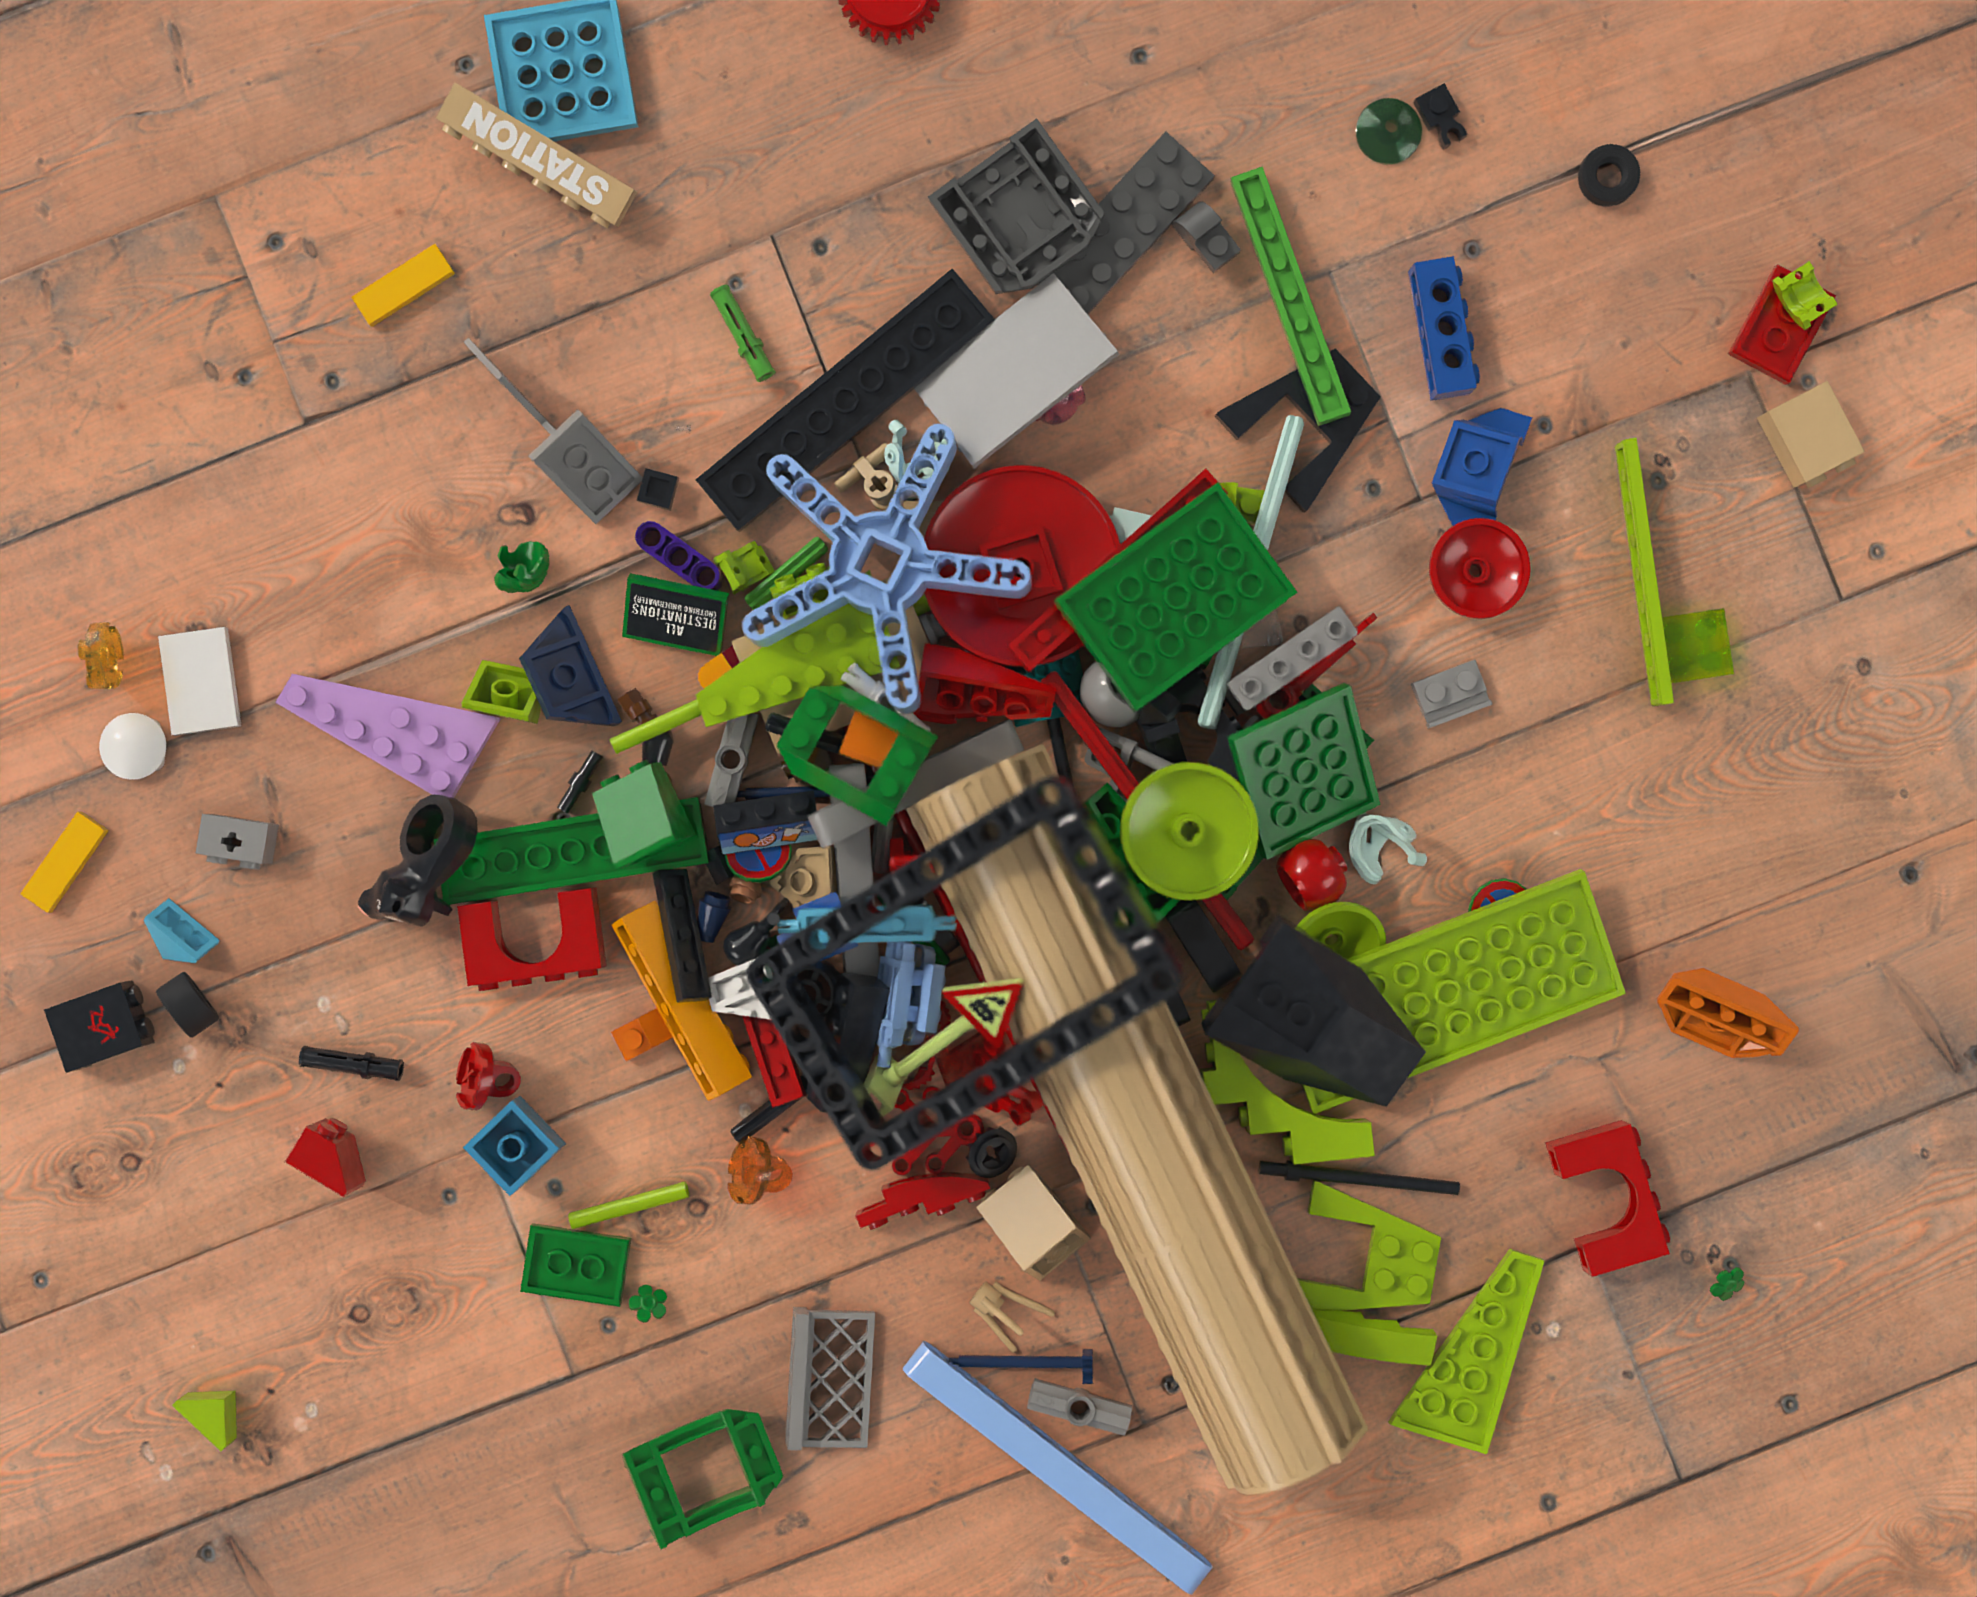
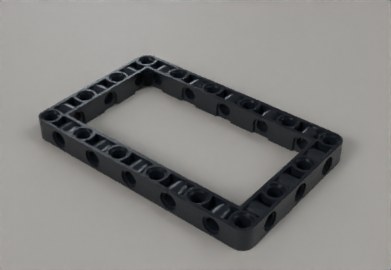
[747,775,1186,1170]

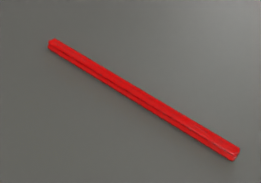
[1040,671,1255,950]

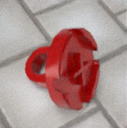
[456,1042,521,1111]

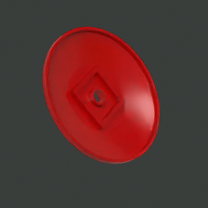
[924,465,1120,667]

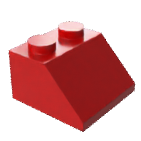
[285,1118,366,1197]

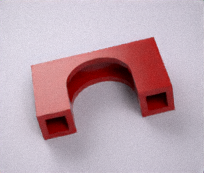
[457,887,607,991]
[1545,1120,1670,1277]

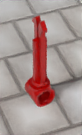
[1256,613,1378,719]

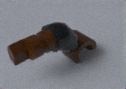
[617,688,674,784]

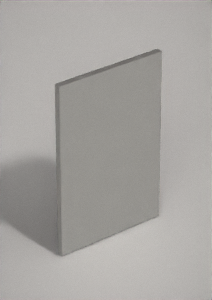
[914,273,1119,469]

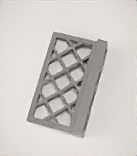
[785,1307,875,1450]

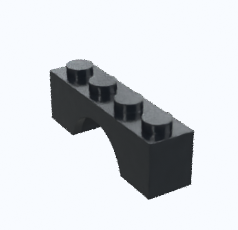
[1166,666,1243,785]

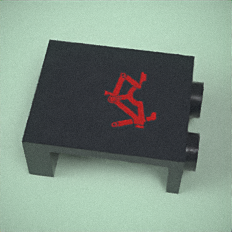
[44,980,155,1073]

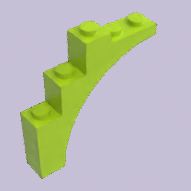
[1200,1000,1375,1165]

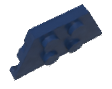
[519,605,622,727]

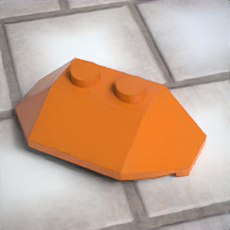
[1657,968,1799,1058]

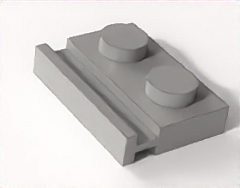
[1411,660,1492,728]

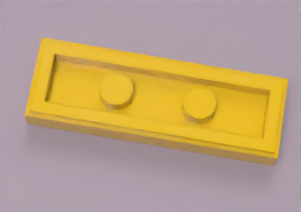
[351,244,455,327]
[20,811,109,913]

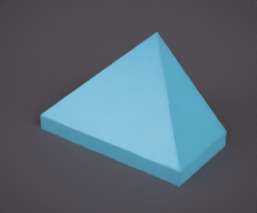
[144,898,220,963]

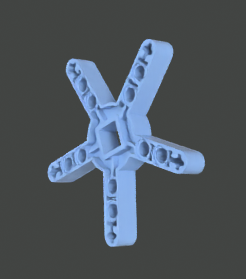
[742,424,1032,714]

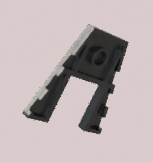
[1215,348,1381,513]

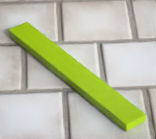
[1615,438,1674,707]

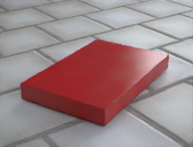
[1728,265,1836,385]

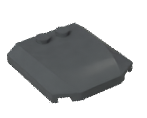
[928,118,1105,294]

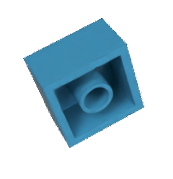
[463,1096,566,1196]

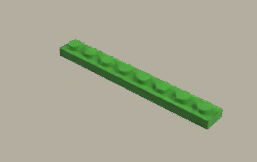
[1230,167,1351,426]

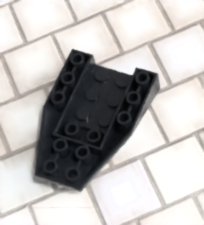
[1201,914,1426,1107]

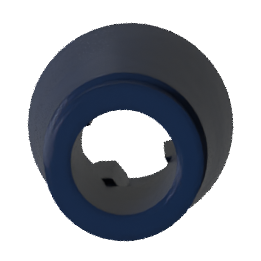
[697,891,732,943]

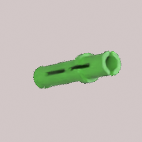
[710,285,776,382]

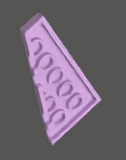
[275,674,501,798]

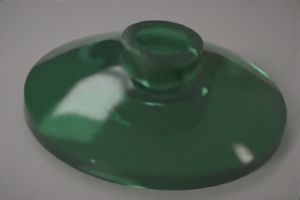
[1355,98,1422,165]

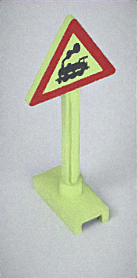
[864,979,1023,1117]

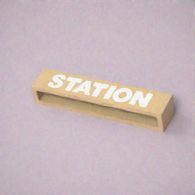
[436,82,638,229]

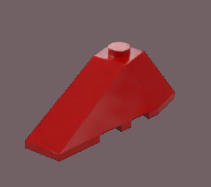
[913,643,1056,724]

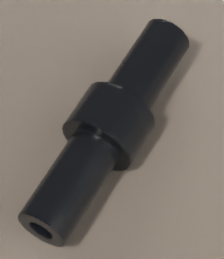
[557,750,603,814]

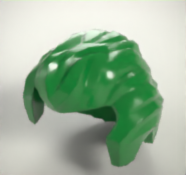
[494,541,550,593]

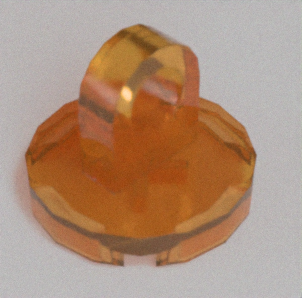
[727,1136,793,1205]

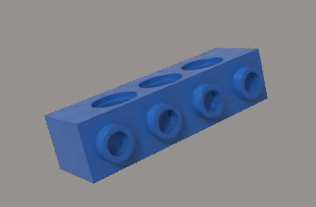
[1408,256,1480,401]

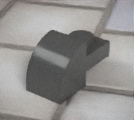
[1172,201,1241,273]

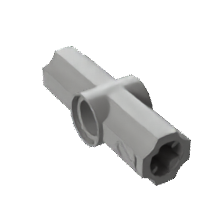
[704,713,759,807]
[1027,1378,1132,1436]

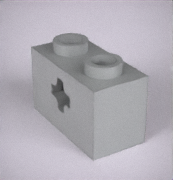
[195,814,279,870]

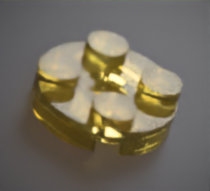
[78,622,124,689]

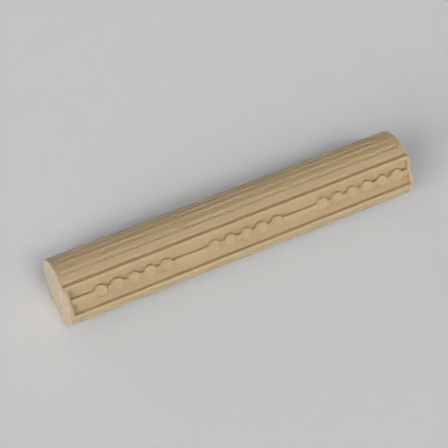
[907,744,1368,1495]

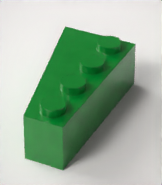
[1083,782,1181,924]

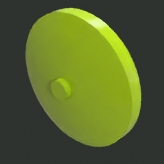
[1120,762,1259,900]

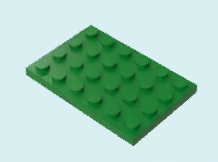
[1053,482,1298,712]

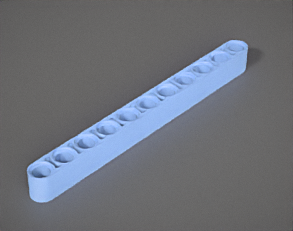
[903,1341,1213,1595]

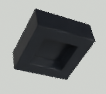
[637,468,679,511]

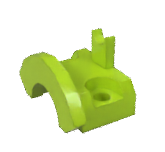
[1772,261,1838,330]
[713,540,775,595]

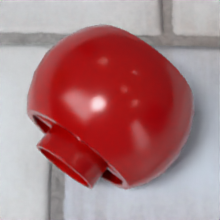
[1276,839,1348,912]

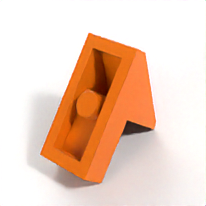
[611,1008,673,1062]

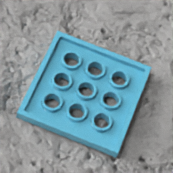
[484,0,639,142]

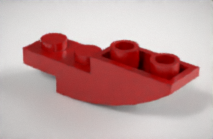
[855,1172,990,1230]

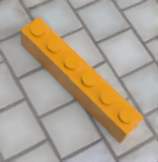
[612,900,752,1101]

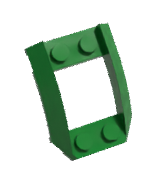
[776,685,938,827]
[622,1409,784,1550]

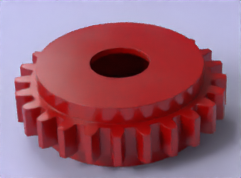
[838,0,940,45]

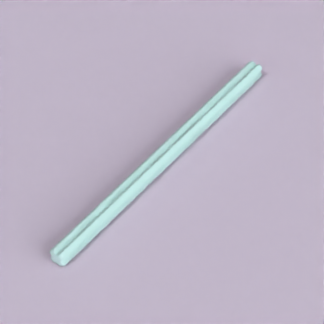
[1198,415,1304,729]

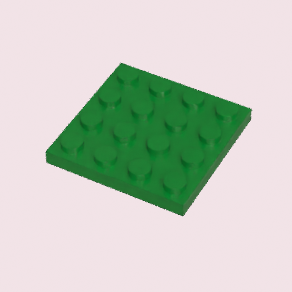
[1228,683,1381,860]

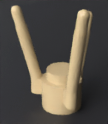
[969,1281,1055,1353]

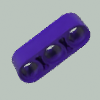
[635,521,724,591]

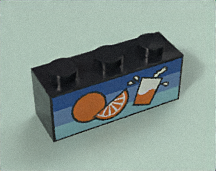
[713,790,818,855]

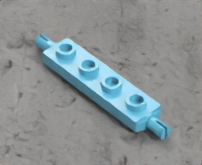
[777,905,956,943]

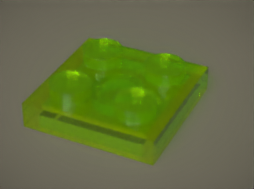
[1662,608,1734,684]

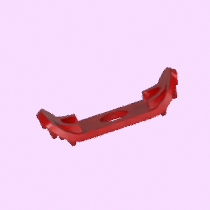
[902,1001,951,1090]

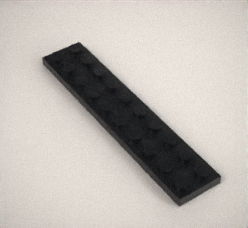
[695,268,995,532]

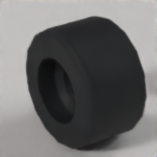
[156,972,219,1038]

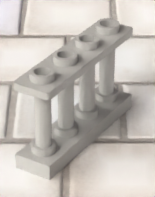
[1225,607,1358,716]

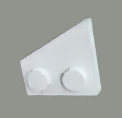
[708,959,773,1019]

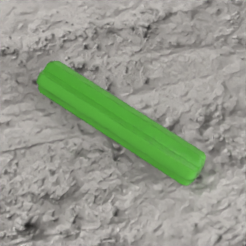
[744,536,828,610]

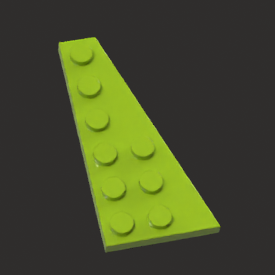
[696,570,900,728]
[1388,1248,1545,1455]

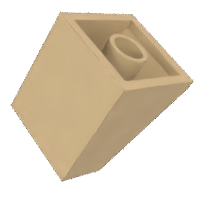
[976,1165,1091,1281]

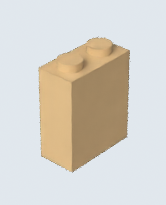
[1757,381,1865,488]

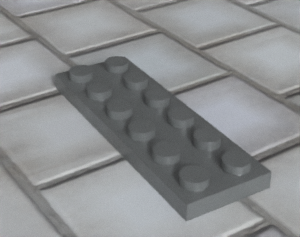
[1038,131,1215,315]

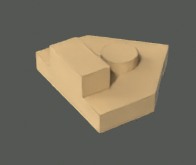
[769,846,838,908]

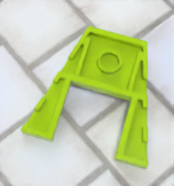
[1297,1180,1441,1311]

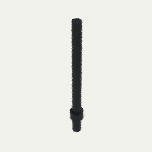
[1258,1160,1460,1195]

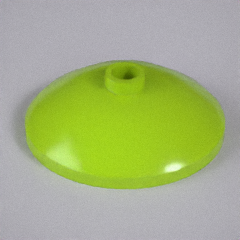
[1297,902,1386,959]

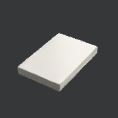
[158,627,241,736]

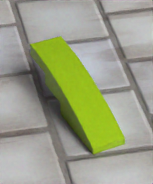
[1312,1309,1437,1366]

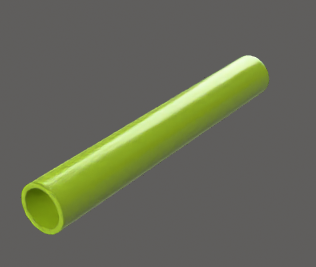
[568,1181,690,1229]

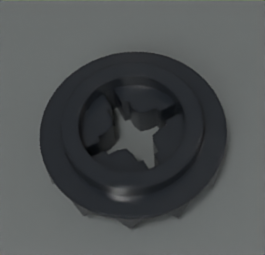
[966,1126,1017,1178]

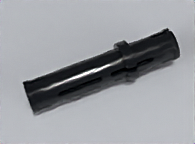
[299,1046,404,1081]

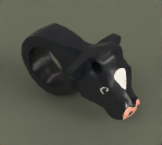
[358,794,478,927]

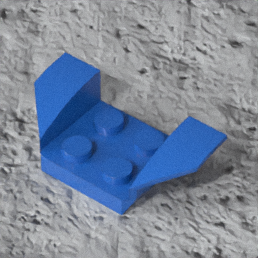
[1432,408,1532,526]

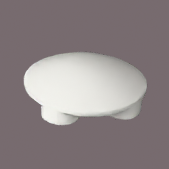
[99,713,167,780]

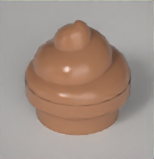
[729,876,762,904]

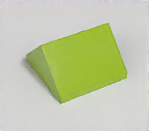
[462,660,541,724]

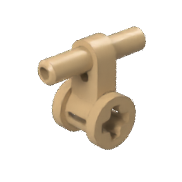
[834,443,898,511]

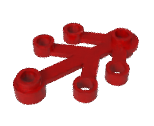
[972,1038,1043,1126]
[870,1086,984,1175]

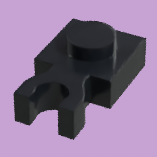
[1413,83,1467,150]

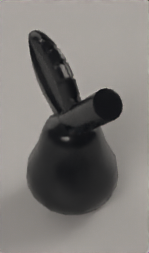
[723,897,789,966]

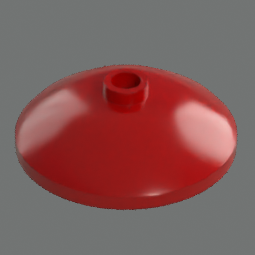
[1429,518,1531,619]

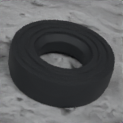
[1578,144,1640,206]

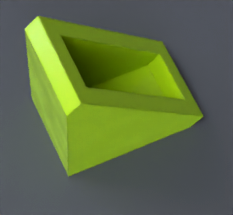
[172,1390,237,1451]

